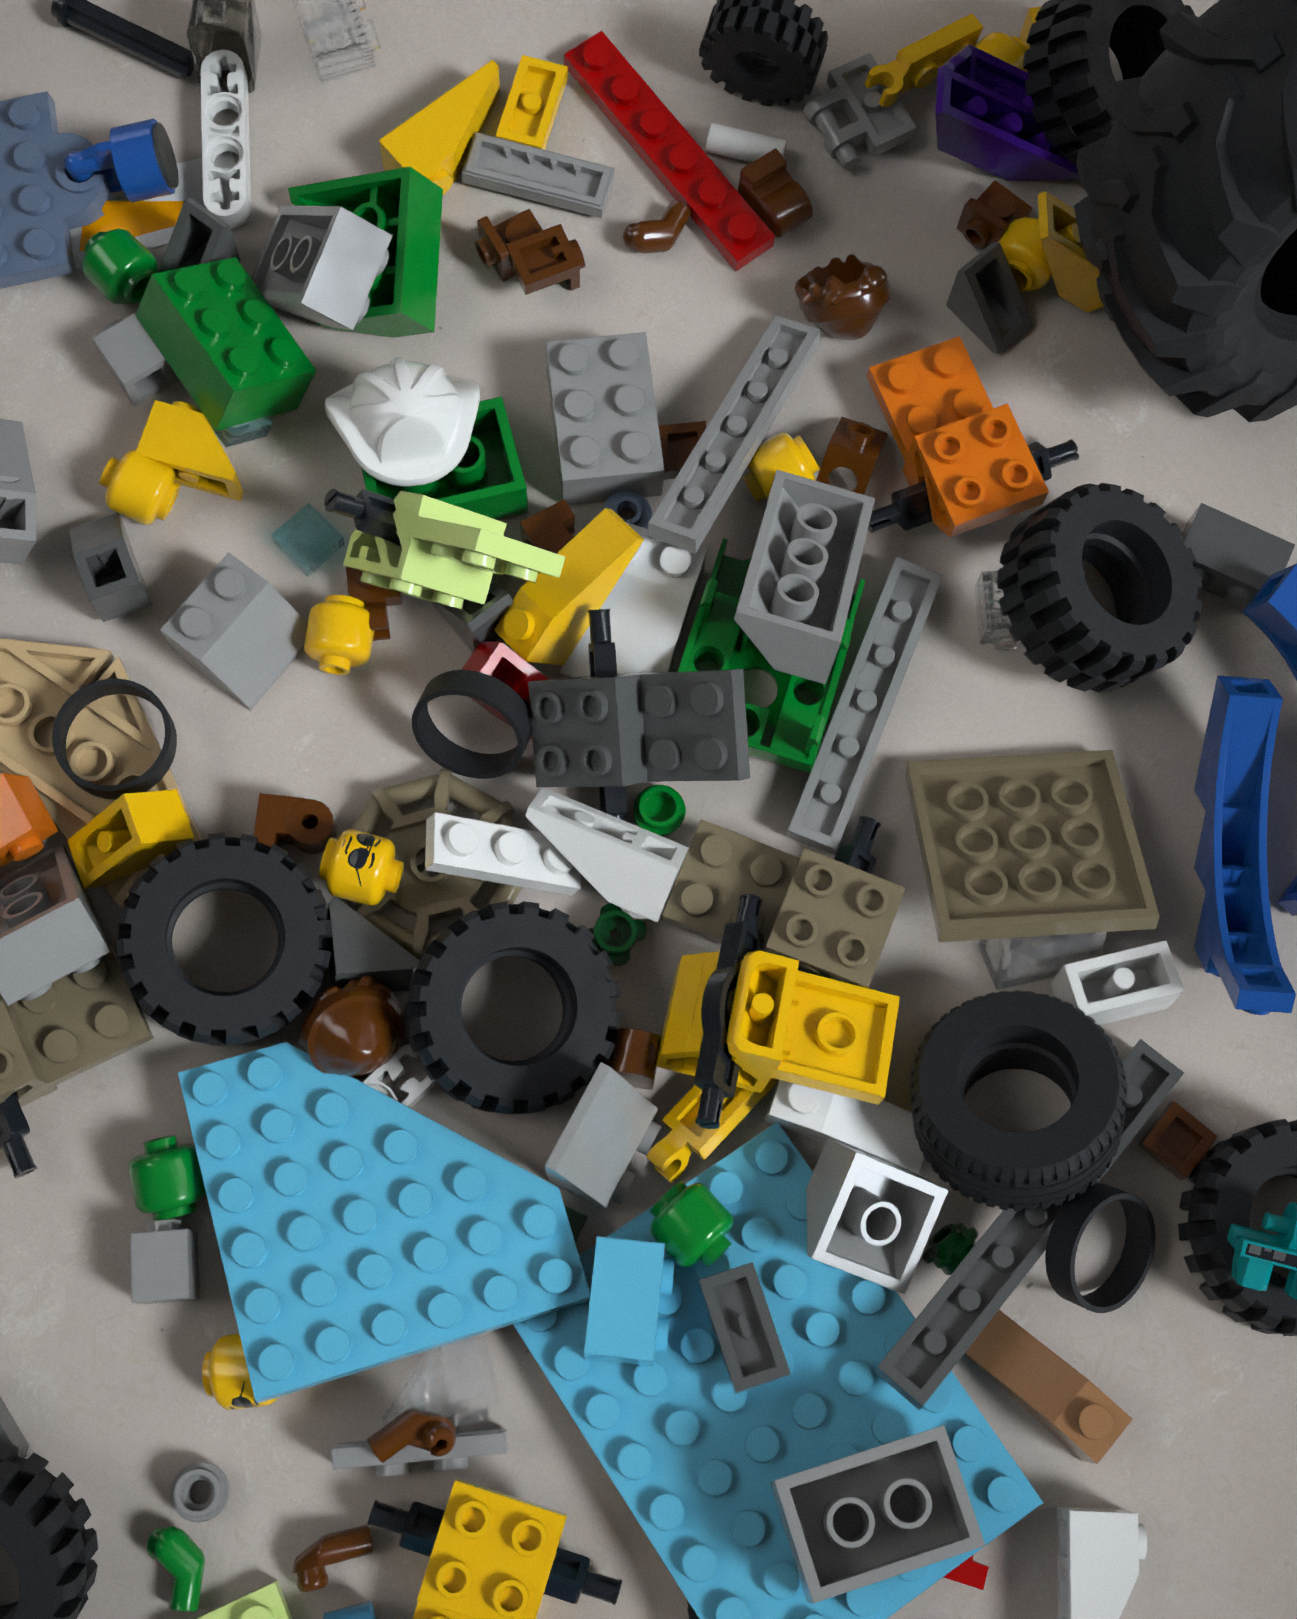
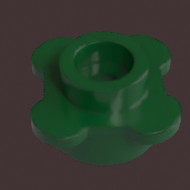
[588,903,647,966]
[923,1223,978,1275]

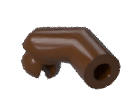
[367,1408,456,1463]

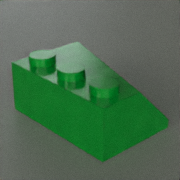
[288,166,443,338]

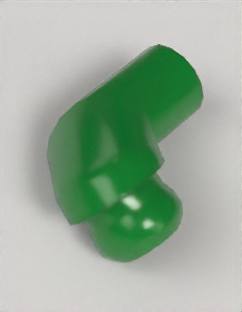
[146,1526,205,1612]

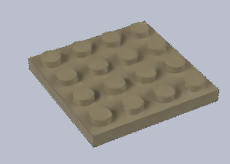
[905,750,1160,942]

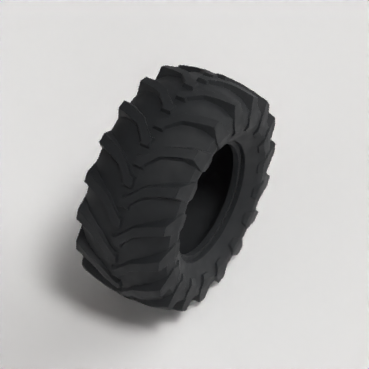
[1074,0,1297,422]

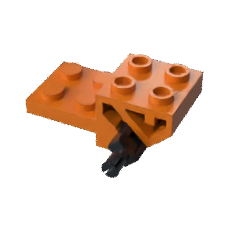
[866,336,1079,537]

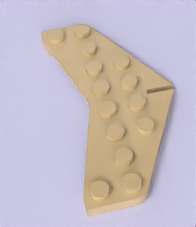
[0,638,203,909]

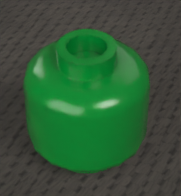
[82,229,158,304]
[128,1135,206,1221]
[649,1181,733,1267]

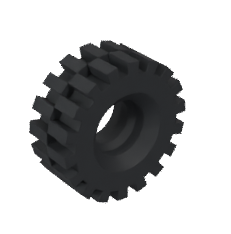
[699,0,828,106]

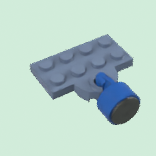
[0,91,179,289]

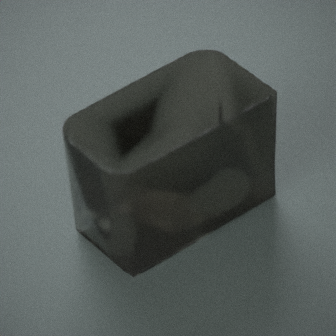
[187,0,262,93]

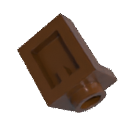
[956,180,1033,249]
[474,209,543,282]
[506,224,585,295]

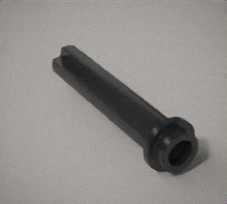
[51,0,196,78]

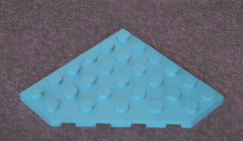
[178,1042,590,1403]

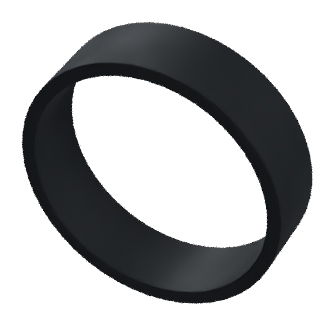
[412,670,532,779]
[52,679,177,800]
[1045,1183,1156,1313]

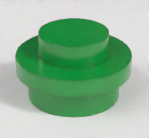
[633,785,686,837]

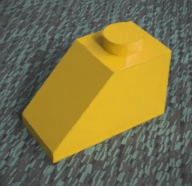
[136,400,244,501]
[67,789,195,889]

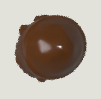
[795,254,891,340]
[298,975,403,1077]

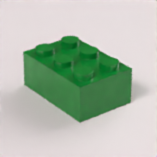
[136,257,317,431]
[361,396,528,520]

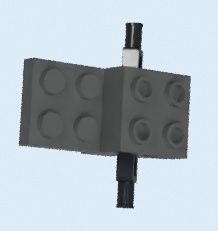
[528,609,750,821]

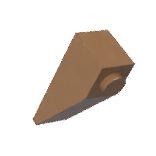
[964,1310,1133,1464]

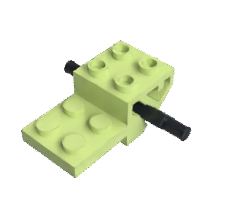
[324,489,565,609]

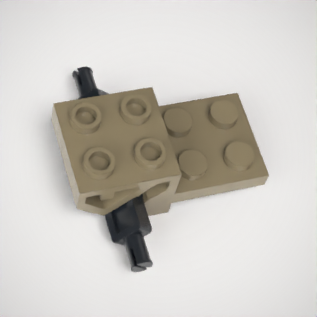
[661,816,906,988]
[0,939,154,1178]

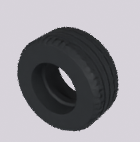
[911,990,1127,1211]

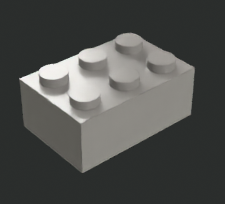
[546,332,664,505]
[770,1425,986,1603]

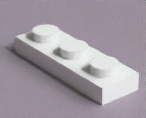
[425,812,581,896]

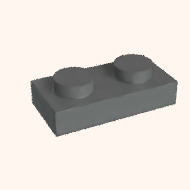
[698,1262,791,1394]

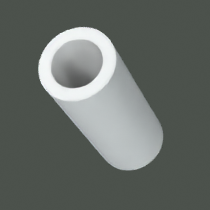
[705,123,787,163]

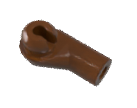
[623,201,691,254]
[292,1525,373,1592]

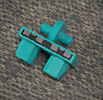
[1227,1202,1297,1300]

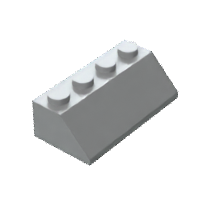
[734,470,875,684]

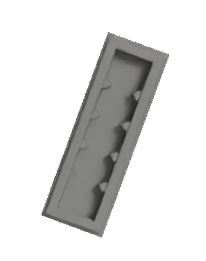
[462,132,615,218]
[331,1428,508,1477]

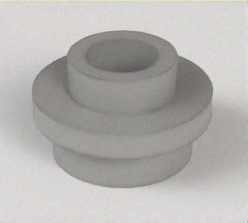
[171,1462,230,1522]

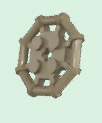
[348,769,523,961]

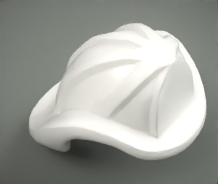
[325,357,480,487]

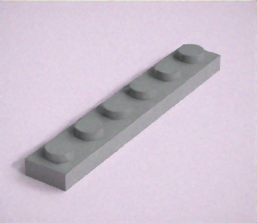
[648,315,821,553]
[786,557,943,855]

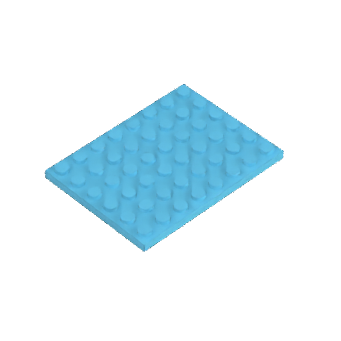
[513,1123,1044,1619]

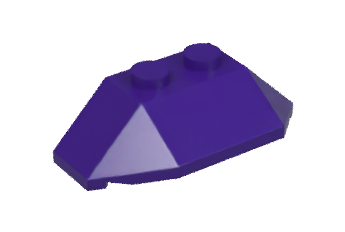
[935,44,1080,181]

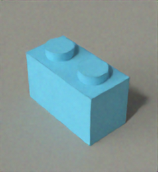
[584,1236,675,1366]

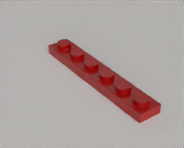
[564,30,775,271]

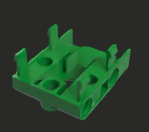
[678,538,866,774]

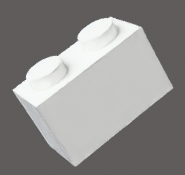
[1050,941,1184,1025]

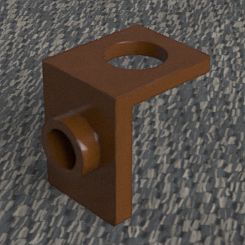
[816,417,888,495]

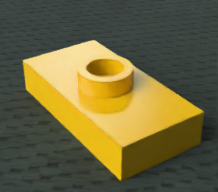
[495,55,568,150]

